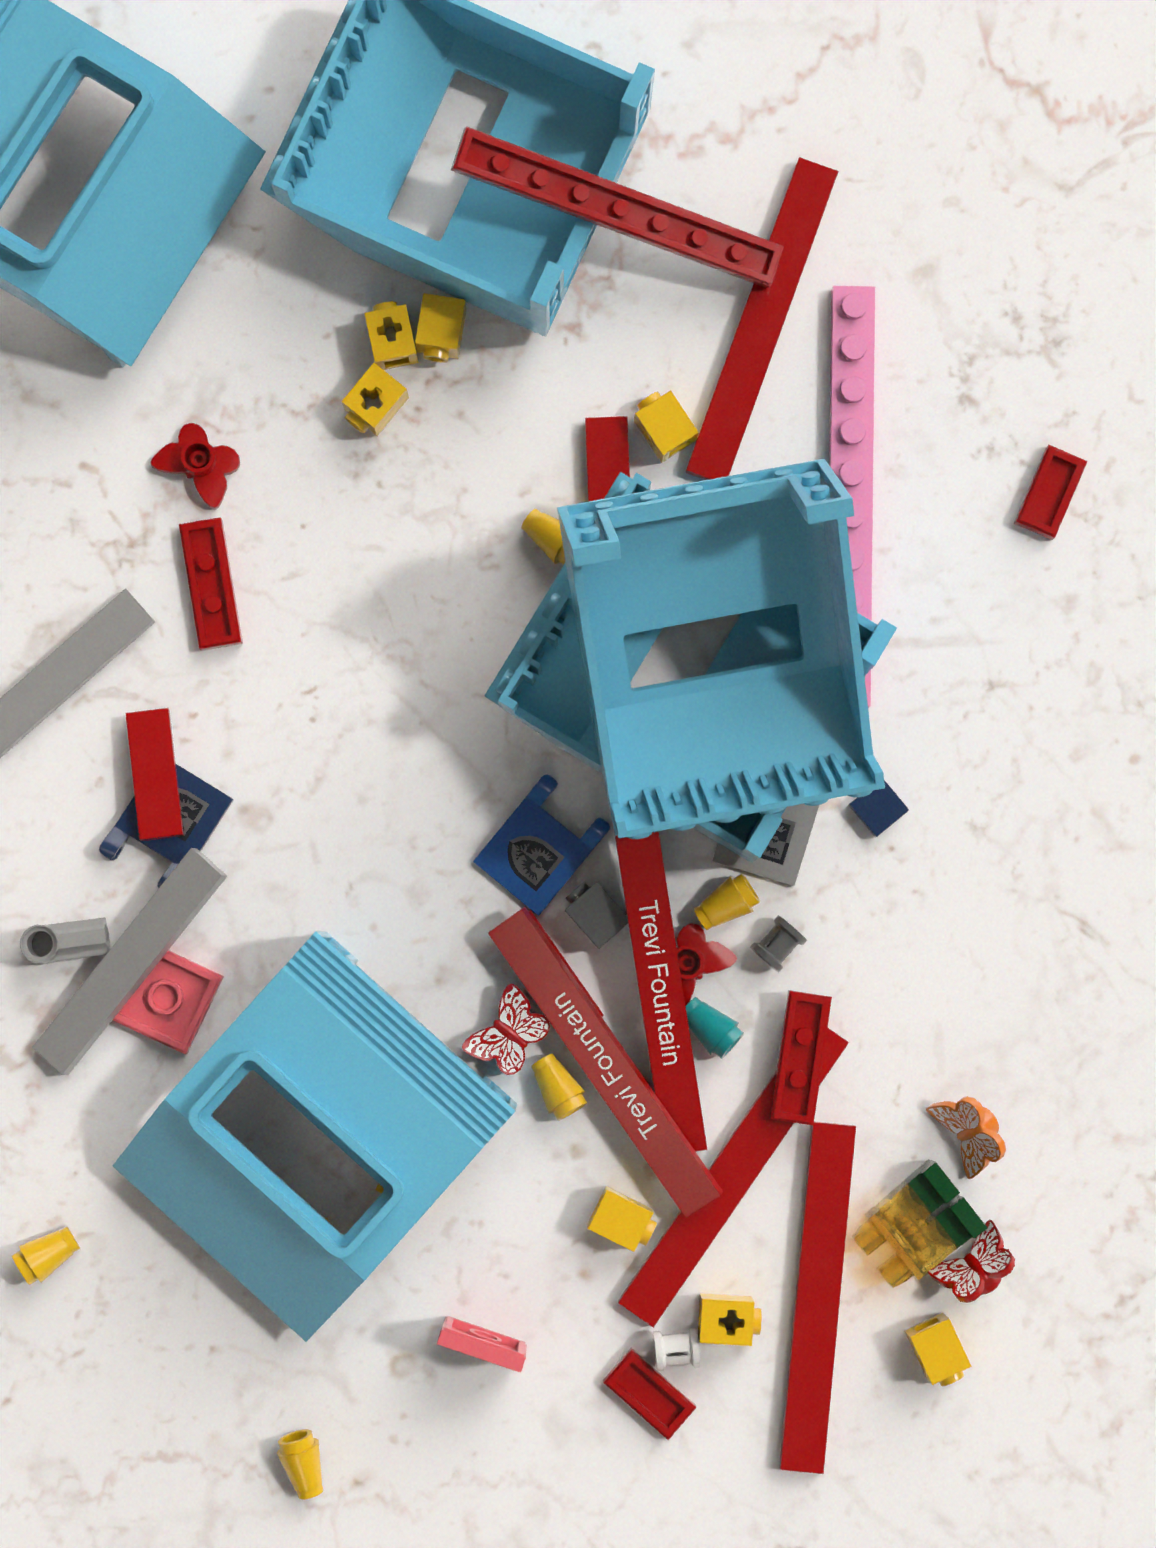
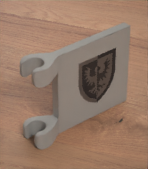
[713,804,819,886]

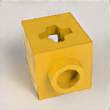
[415,293,467,363]
[364,301,419,370]
[341,363,409,436]
[634,390,699,463]
[587,1186,657,1252]
[698,1293,762,1346]
[905,1313,972,1386]

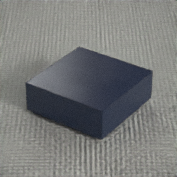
[848,780,909,838]

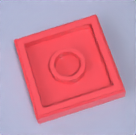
[113,950,224,1055]
[437,1316,527,1373]

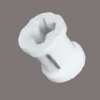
[653,1328,700,1371]

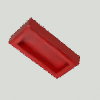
[1013,445,1088,540]
[603,1348,697,1440]

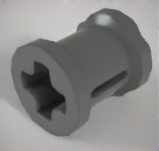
[750,915,807,973]

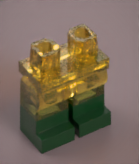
[851,1159,988,1288]

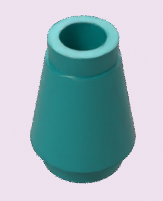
[686,997,744,1059]

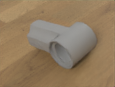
[20,917,110,964]

